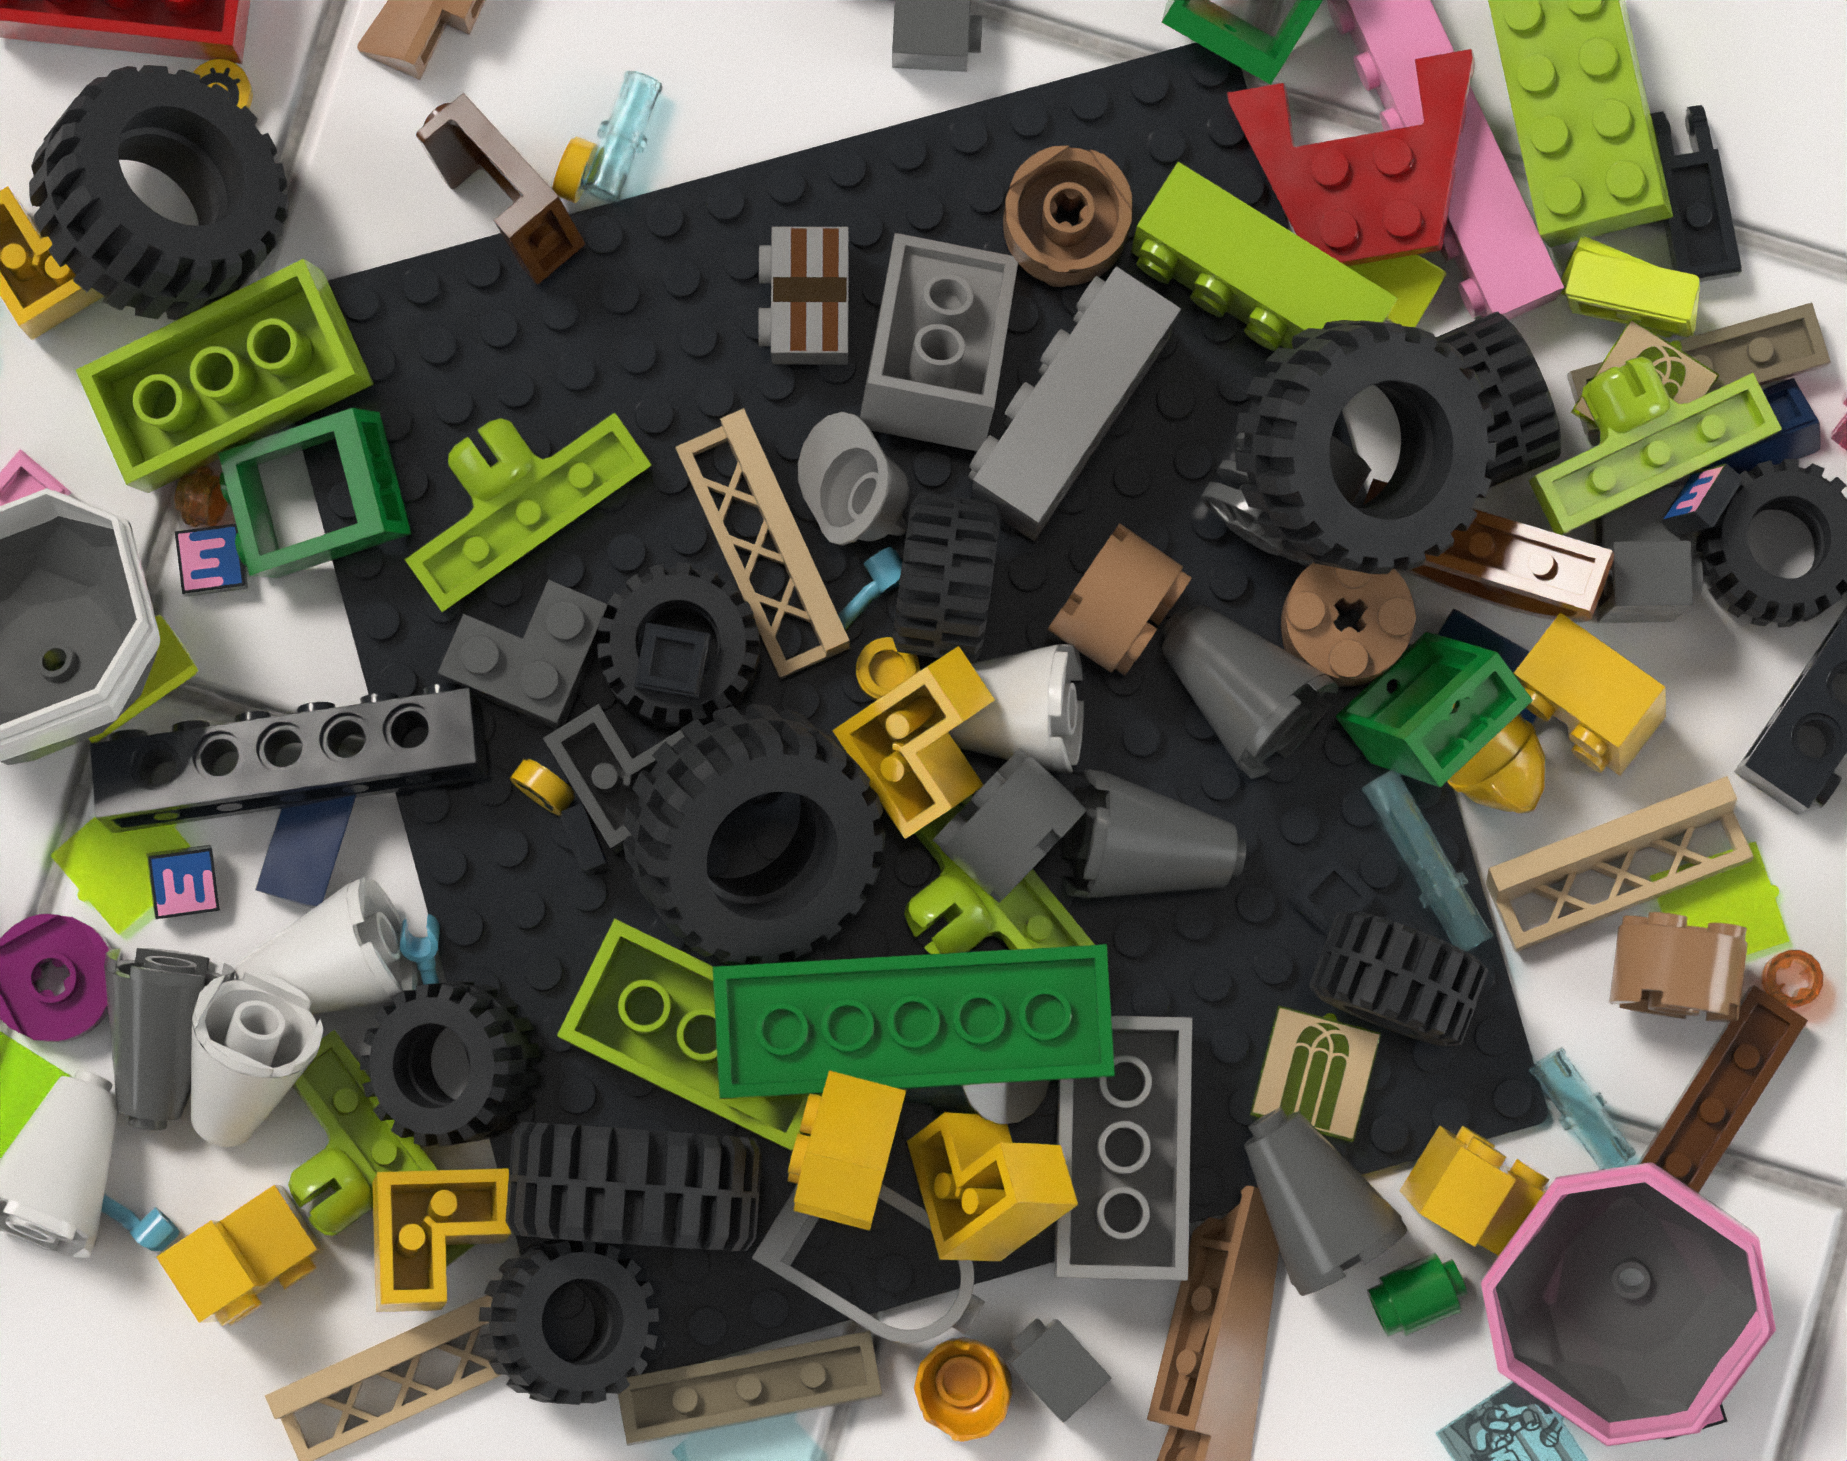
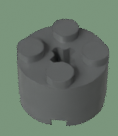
[933,748,1087,903]

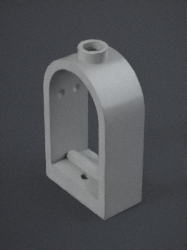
[752,1184,985,1343]

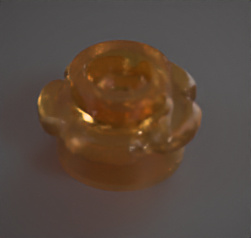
[174,466,228,528]

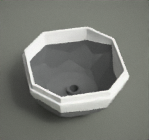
[0,488,160,765]

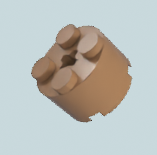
[1003,146,1133,287]
[1047,523,1192,676]
[1281,562,1416,687]
[1609,912,1748,1022]

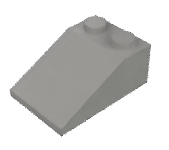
[860,233,1018,451]

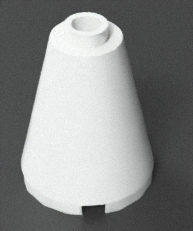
[949,644,1084,773]
[234,877,418,1015]
[191,972,324,1147]
[0,1070,118,1258]

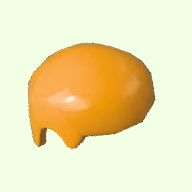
[914,1337,1013,1442]

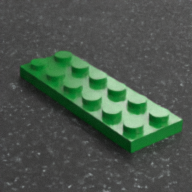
[713,944,1115,1100]

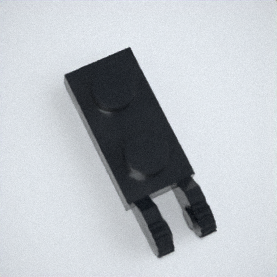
[1650,105,1742,282]

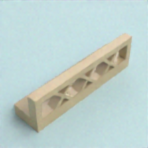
[675,408,850,680]
[1486,776,1754,953]
[265,1295,501,1461]

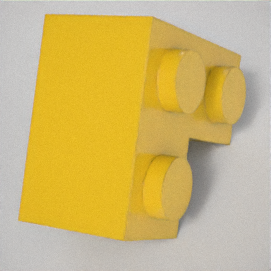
[0,186,104,340]
[1513,612,1666,776]
[832,646,995,839]
[787,1071,906,1231]
[907,1112,1078,1262]
[1399,1125,1550,1256]
[372,1168,511,1312]
[156,1184,324,1326]

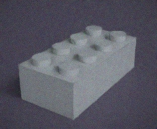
[968,267,1181,542]
[1054,1016,1192,1281]

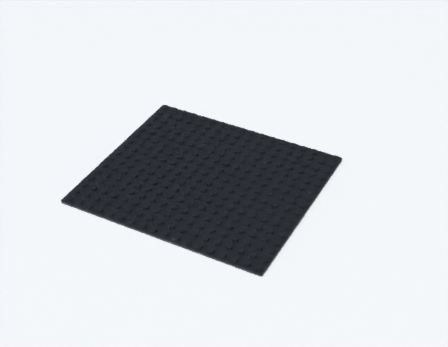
[295,42,1548,1377]

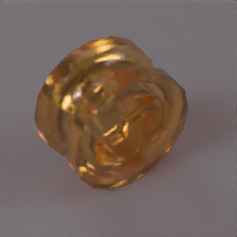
[1761,950,1823,1008]

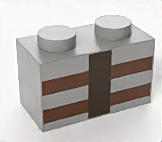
[759,227,849,365]

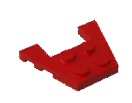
[1227,49,1475,266]

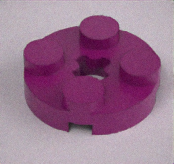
[0,914,112,1043]

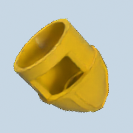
[1448,703,1545,813]

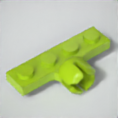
[1528,357,1782,535]
[404,413,651,612]
[904,795,1095,954]
[288,1029,479,1268]

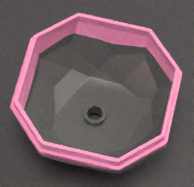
[1481,1163,1776,1446]

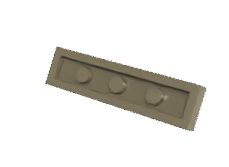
[1567,302,1831,435]
[618,1331,883,1446]

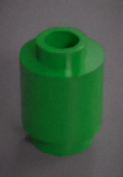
[1367,1252,1468,1337]

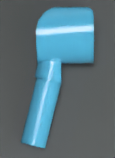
[838,547,902,629]
[400,914,440,985]
[101,1194,180,1252]

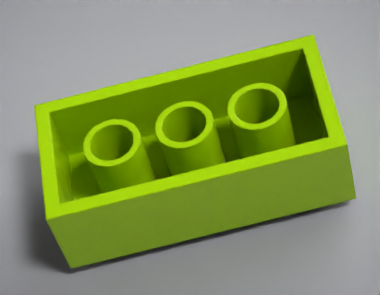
[1488,0,1673,248]
[1131,162,1398,351]
[76,258,374,493]
[557,919,822,1152]

